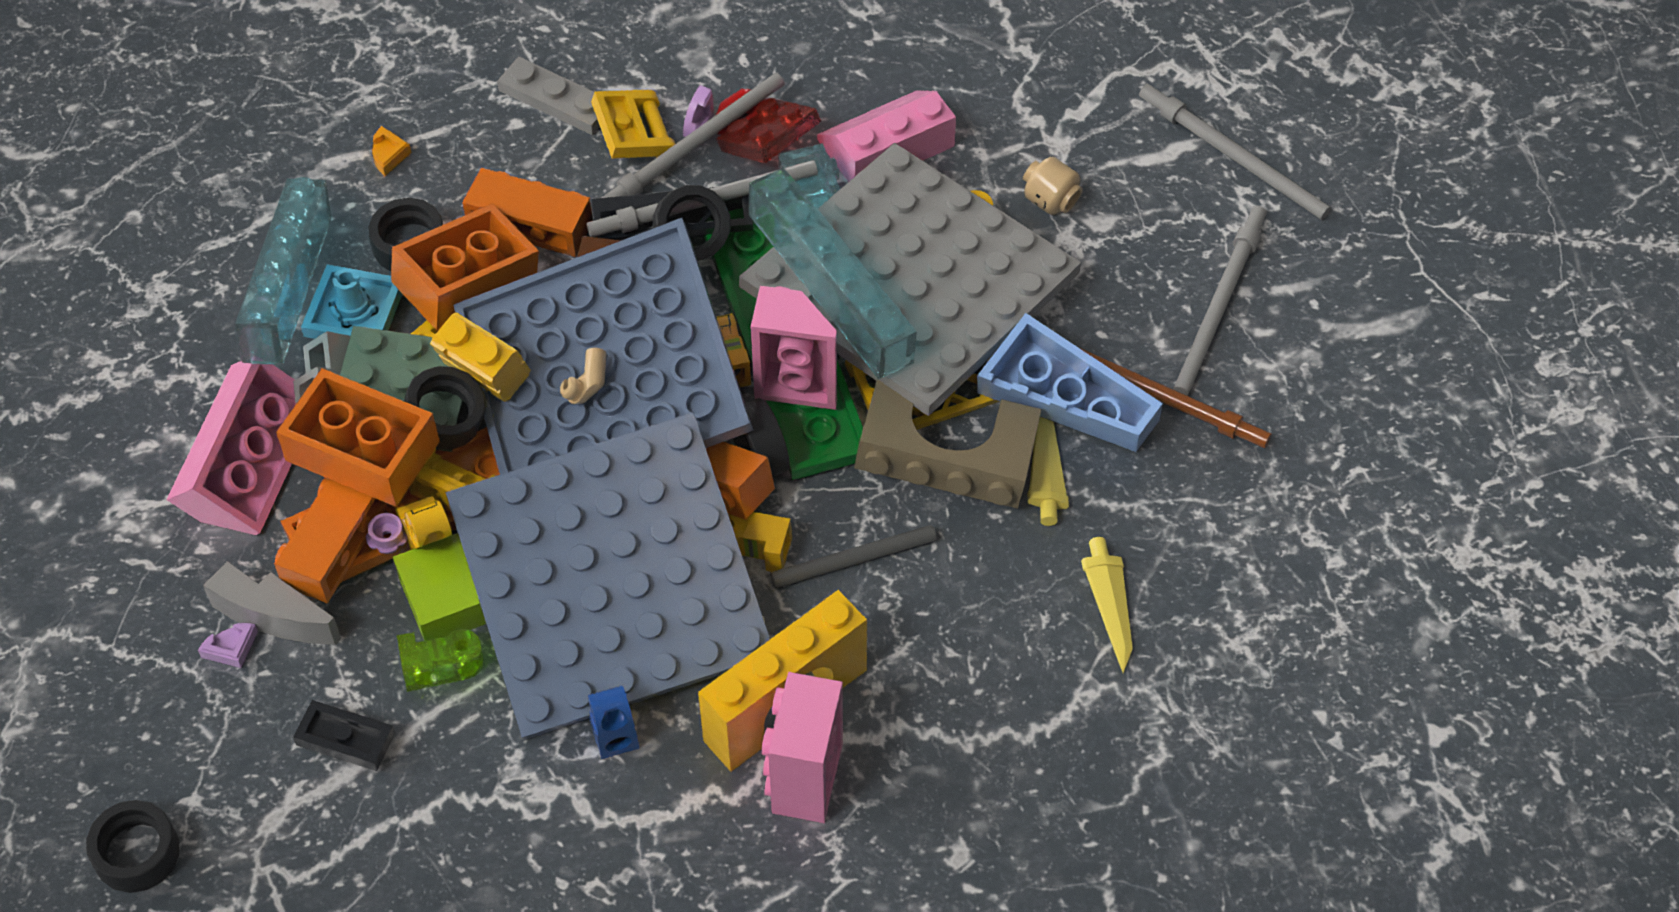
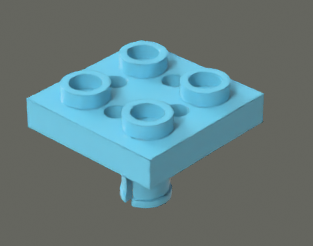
[301,264,402,339]

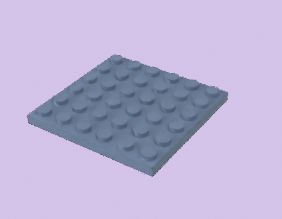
[453,218,754,474]
[446,412,770,740]

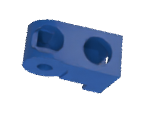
[587,685,640,759]

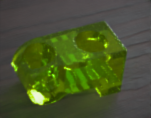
[397,629,484,692]

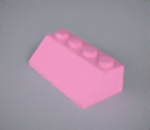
[167,353,296,535]

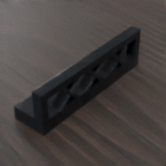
[591,187,753,241]

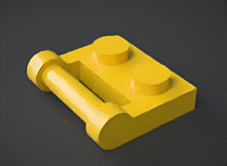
[591,90,675,159]

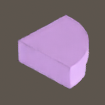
[683,85,714,137]
[198,623,258,668]

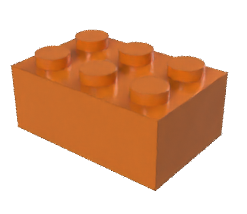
[391,203,539,330]
[276,368,440,507]

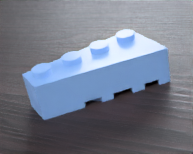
[977,313,1163,452]

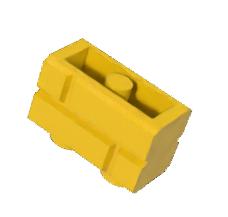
[430,312,531,402]

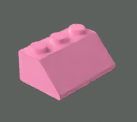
[817,91,956,182]
[751,286,837,410]

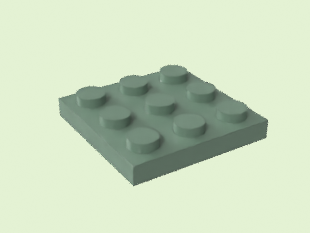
[340,326,464,452]

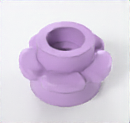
[366,513,408,554]

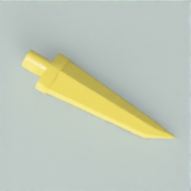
[1027,417,1069,526]
[1081,537,1133,673]

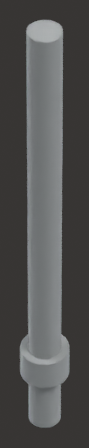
[601,72,785,198]
[1139,83,1331,220]
[587,160,818,237]
[1173,206,1267,396]

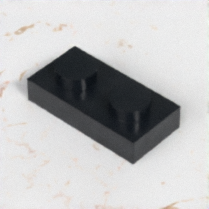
[293,700,395,771]

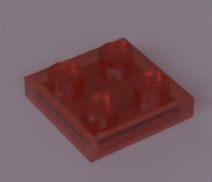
[716,98,822,163]

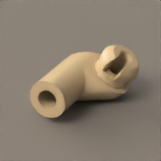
[560,348,607,404]

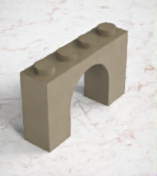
[854,379,1041,509]

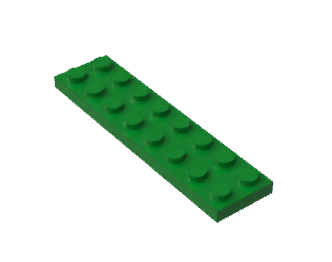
[700,199,863,480]

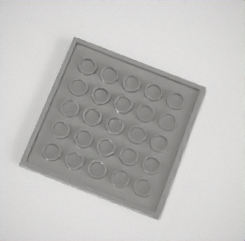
[739,143,1081,416]

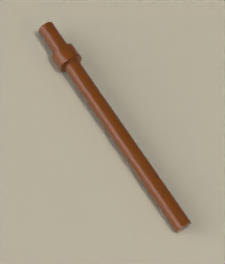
[1078,347,1272,449]

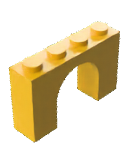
[698,590,867,772]

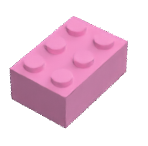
[762,672,843,823]

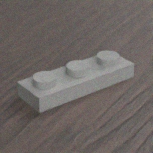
[497,56,600,135]

